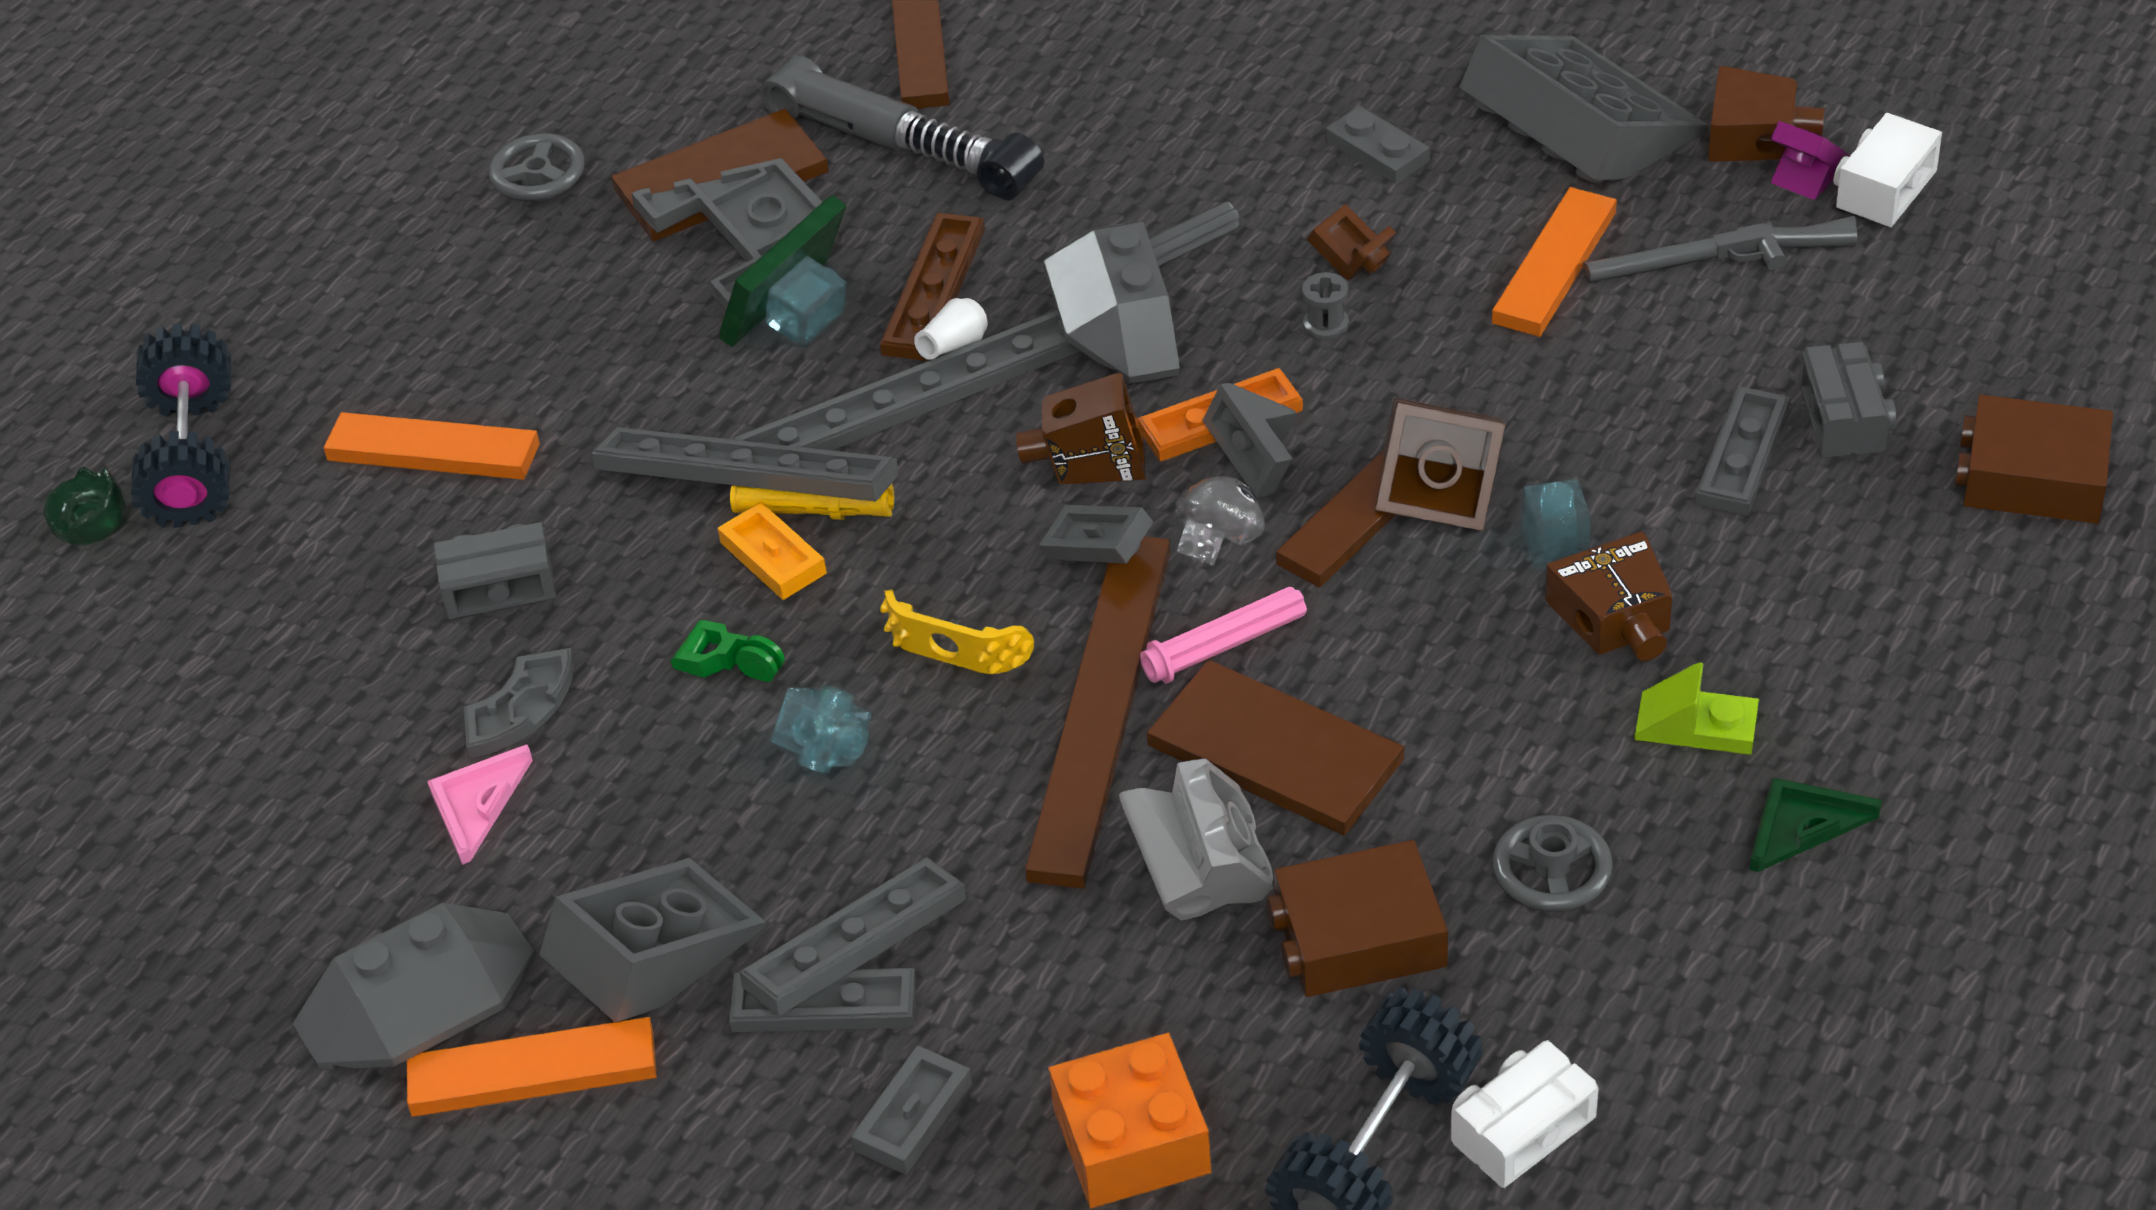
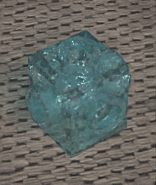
[770,686,872,773]

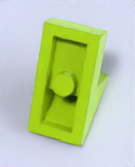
[1635,662,1759,755]

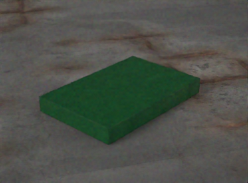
[719,195,847,347]

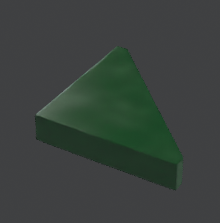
[1750,778,1882,872]

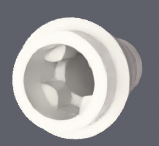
[914,298,988,360]

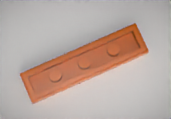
[1492,187,1617,337]
[324,412,540,480]
[407,1017,657,1117]

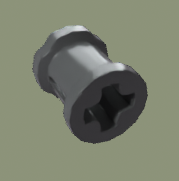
[1302,272,1349,340]

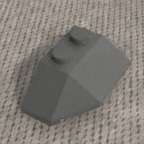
[1044,222,1180,384]
[293,903,536,1070]

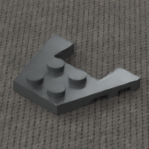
[632,158,822,310]

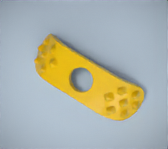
[880,589,1034,675]

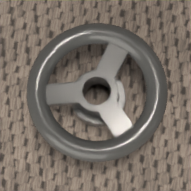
[488,133,585,201]
[1492,815,1613,912]

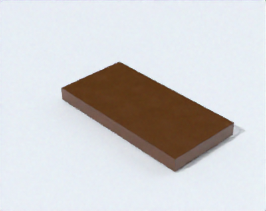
[611,108,829,242]
[1147,659,1404,836]

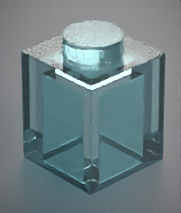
[765,256,847,347]
[1522,479,1591,570]

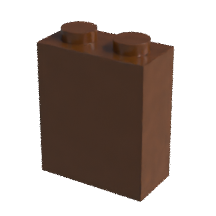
[1955,394,2113,524]
[1266,840,1448,997]

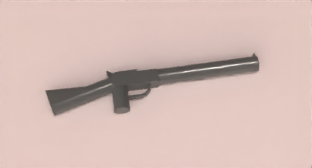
[1583,216,1857,283]

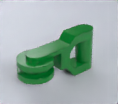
[671,620,785,683]

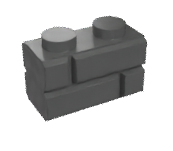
[1799,342,1897,457]
[434,522,557,619]

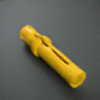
[730,484,894,520]

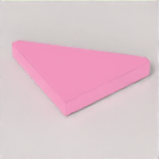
[427,744,533,865]

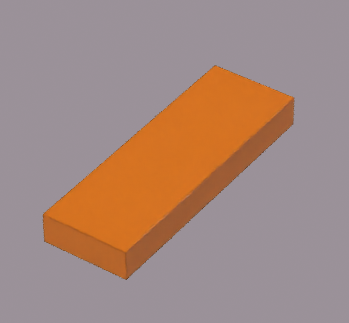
[1137,368,1303,462]

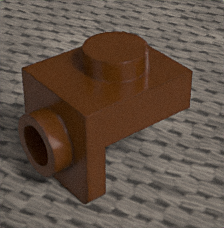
[1307,204,1397,281]

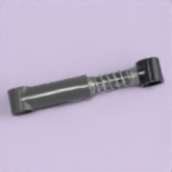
[760,55,1044,201]

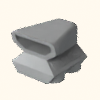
[1119,758,1274,921]

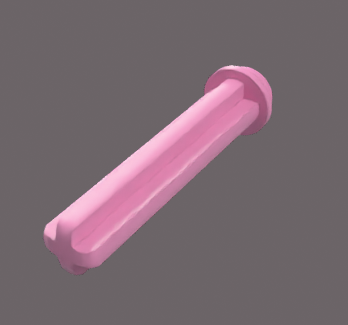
[1140,587,1307,684]

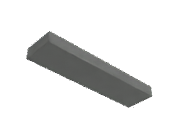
[739,857,966,1016]

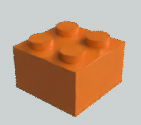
[1048,1032,1212,1209]

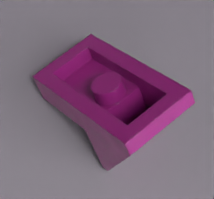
[1771,121,1851,200]

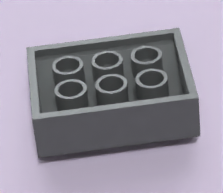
[1459,35,1709,184]

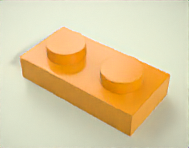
[718,502,827,600]

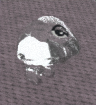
[1176,476,1265,566]

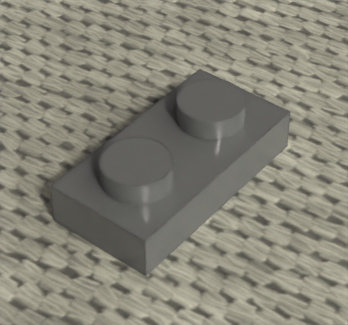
[1326,106,1430,184]
[1038,505,1153,564]
[851,1045,972,1175]

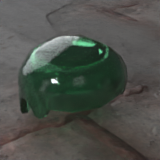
[43,467,126,546]

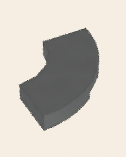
[464,648,574,758]

